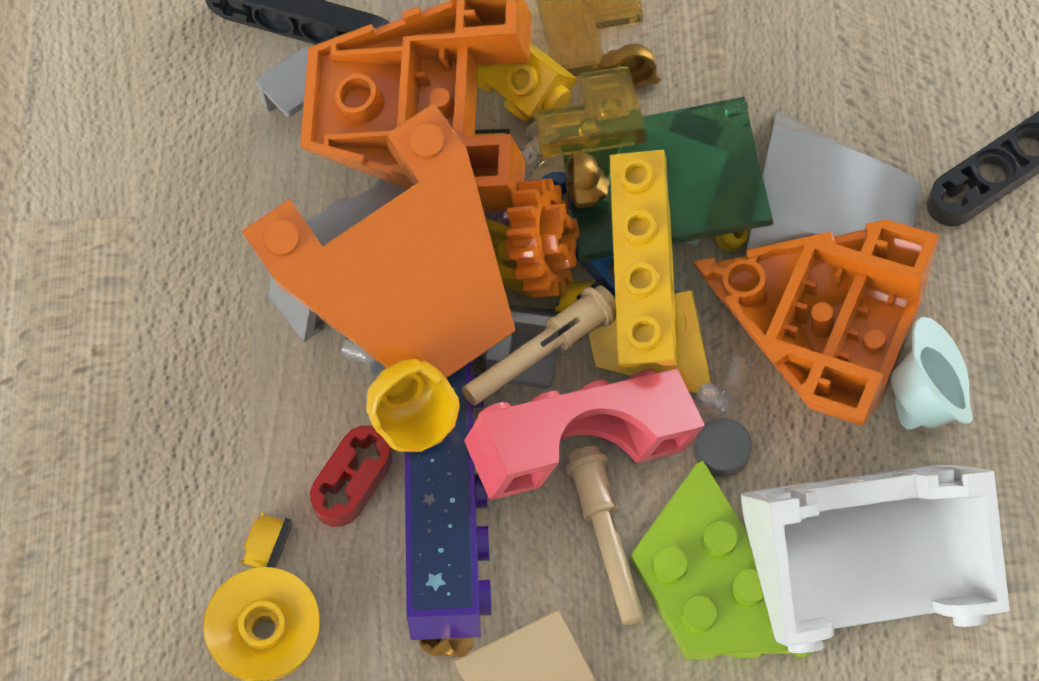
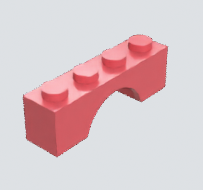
[464,368,705,501]

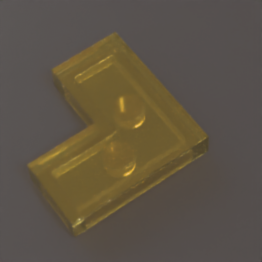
[536,0,643,77]
[533,66,646,158]

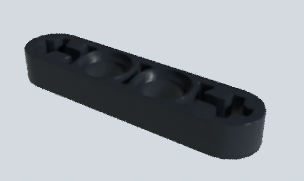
[205,0,390,45]
[927,111,1039,226]

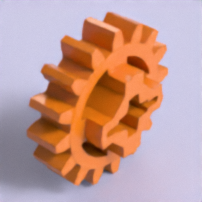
[504,178,580,299]

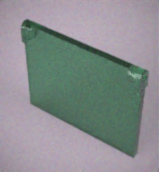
[559,96,773,262]

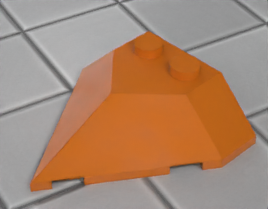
[693,219,939,426]

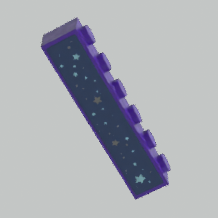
[404,355,492,640]

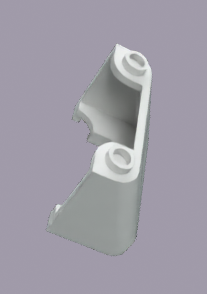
[740,465,1010,653]

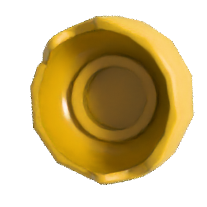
[366,359,460,452]

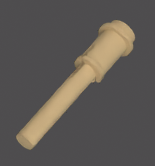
[462,285,616,406]
[565,446,644,626]

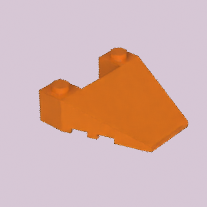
[300,0,532,212]
[241,103,516,379]

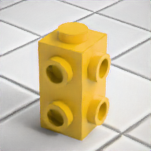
[477,43,578,122]

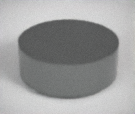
[694,418,752,477]

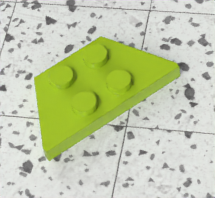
[630,460,814,660]

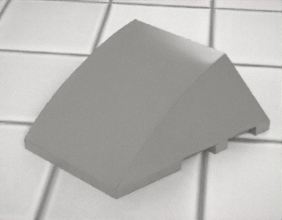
[745,110,921,256]

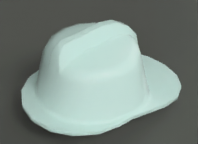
[890,317,973,430]

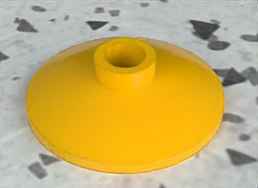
[203,567,321,681]

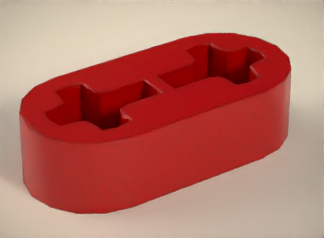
[310,425,392,527]

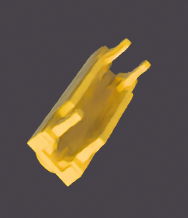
[610,149,677,369]

